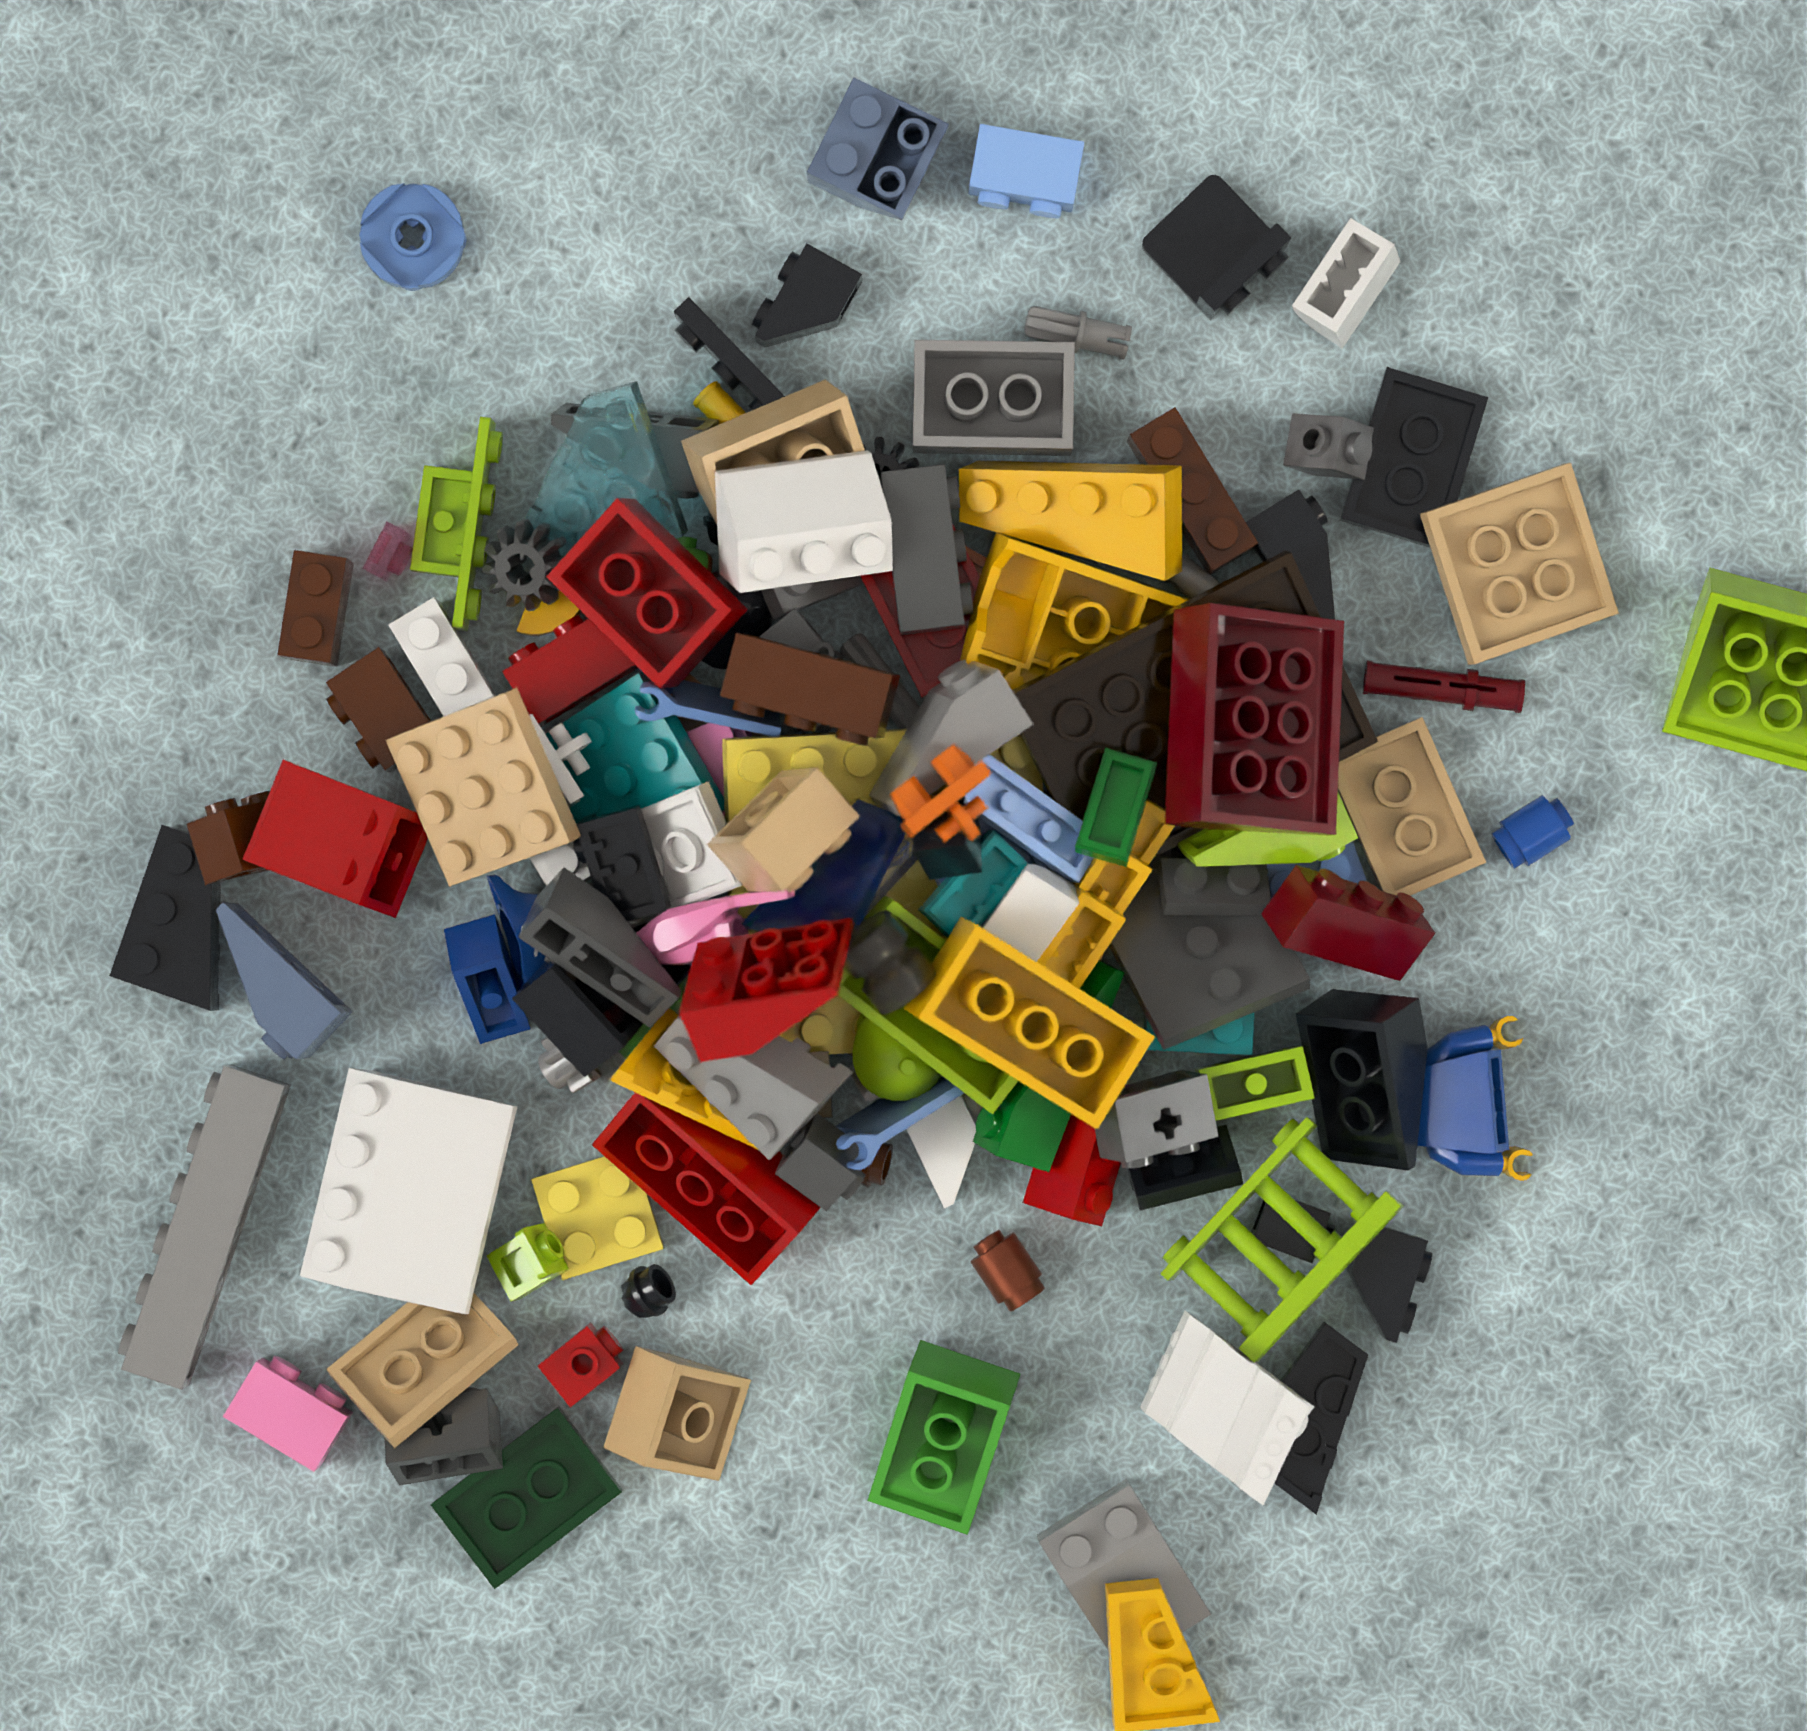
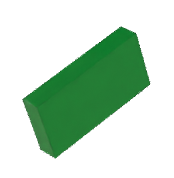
[1075,748,1157,867]

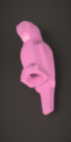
[636,889,795,965]

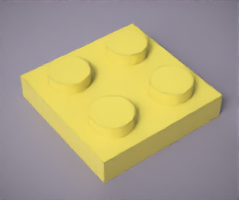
[531,1156,664,1280]

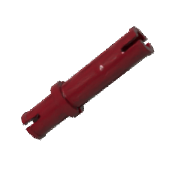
[1363,660,1525,713]

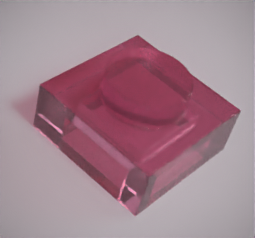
[362,522,413,582]

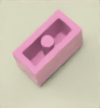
[223,1356,353,1472]

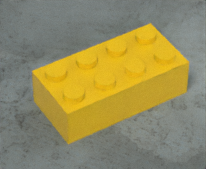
[904,916,1155,1129]

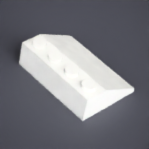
[300,1068,517,1314]

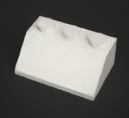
[715,450,893,593]

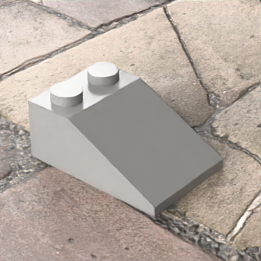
[869,660,1033,816]
[1037,1478,1211,1651]

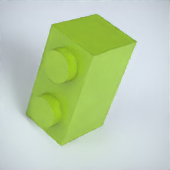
[1194,1045,1314,1121]

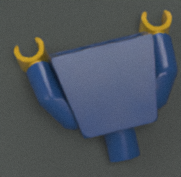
[1418,1016,1533,1181]

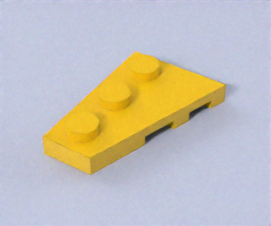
[610,1008,758,1150]
[1105,1578,1220,1731]

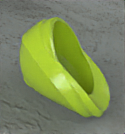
[853,1013,941,1101]

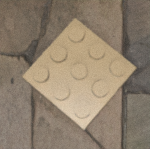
[1420,462,1619,665]
[386,687,581,887]

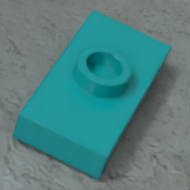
[918,830,1028,938]

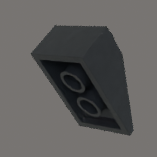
[512,922,690,1077]
[1296,989,1428,1171]

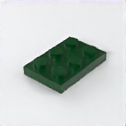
[430,1406,623,1589]

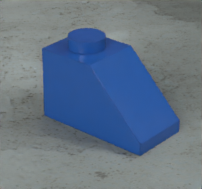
[444,914,531,1044]

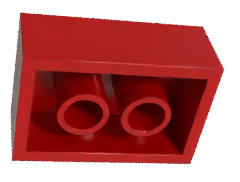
[546,498,748,689]

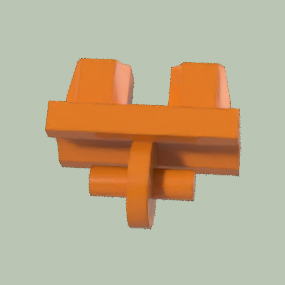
[890,744,992,842]

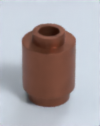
[970,1229,1045,1312]

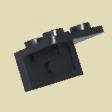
[1142,175,1291,320]

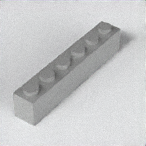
[118,1065,291,1390]

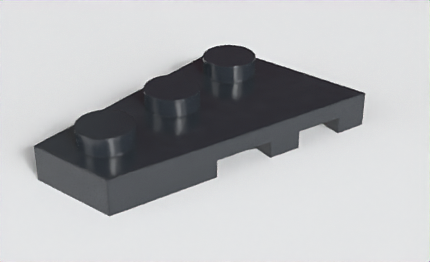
[1274,1322,1368,1515]

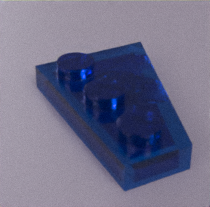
[741,799,906,946]

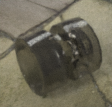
[844,910,936,1015]

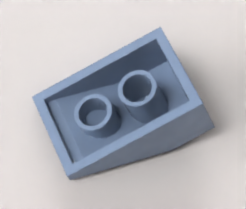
[216,902,353,1060]

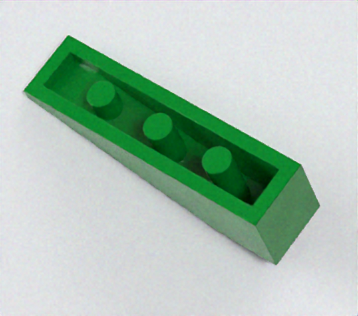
[972,960,1125,1172]

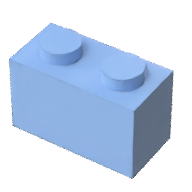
[968,124,1084,218]

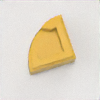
[516,590,580,636]

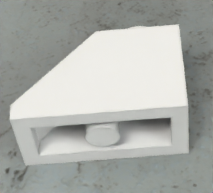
[906,1093,980,1208]

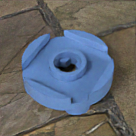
[359,183,466,291]

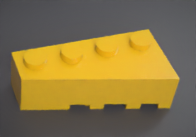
[958,460,1182,581]

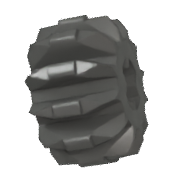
[481,519,567,611]

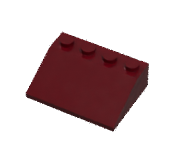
[1165,603,1344,836]

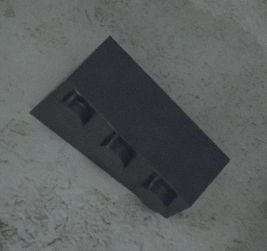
[109,825,221,1011]

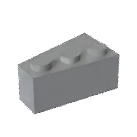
[654,1016,853,1160]

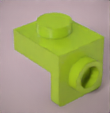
[486,1223,569,1302]

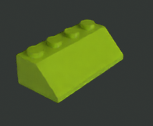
[838,892,1018,1115]

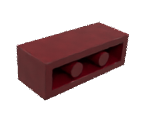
[1261,865,1435,981]

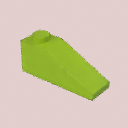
[1177,792,1358,867]

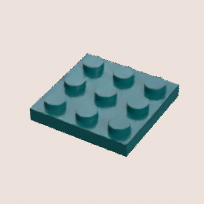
[545,672,725,824]

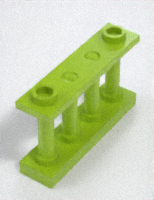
[1160,1117,1404,1363]

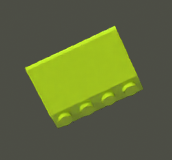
[1662,567,1807,771]

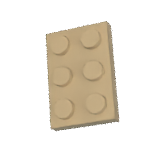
[1338,717,1486,896]
[326,1293,519,1449]

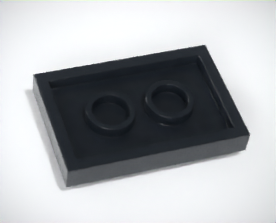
[1340,367,1488,548]

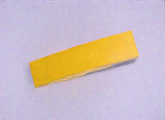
[1037,799,1175,989]

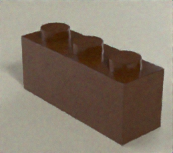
[1127,407,1258,575]
[720,633,900,746]

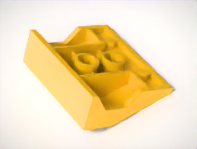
[960,532,1189,690]

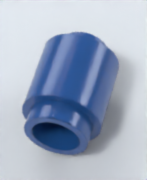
[1491,795,1574,869]

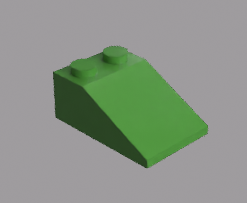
[867,1340,1021,1535]

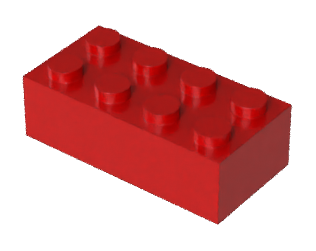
[592,1093,821,1285]

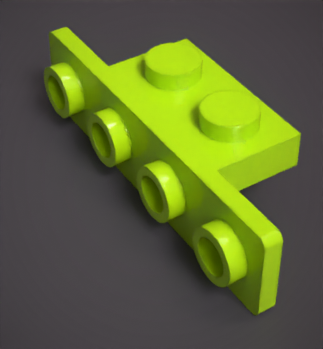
[410,416,503,632]

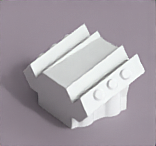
[1140,1310,1314,1506]

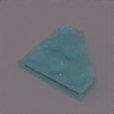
[525,381,688,555]

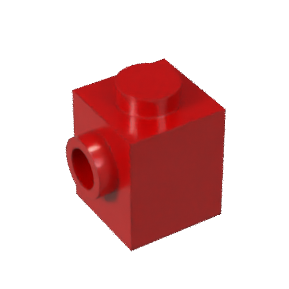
[537,1322,624,1408]

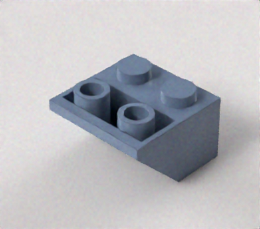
[807,77,949,220]

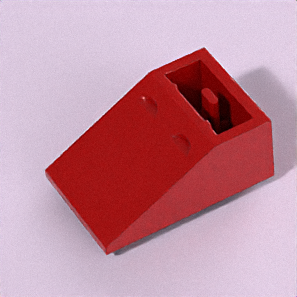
[243,759,428,918]
[679,918,854,1062]

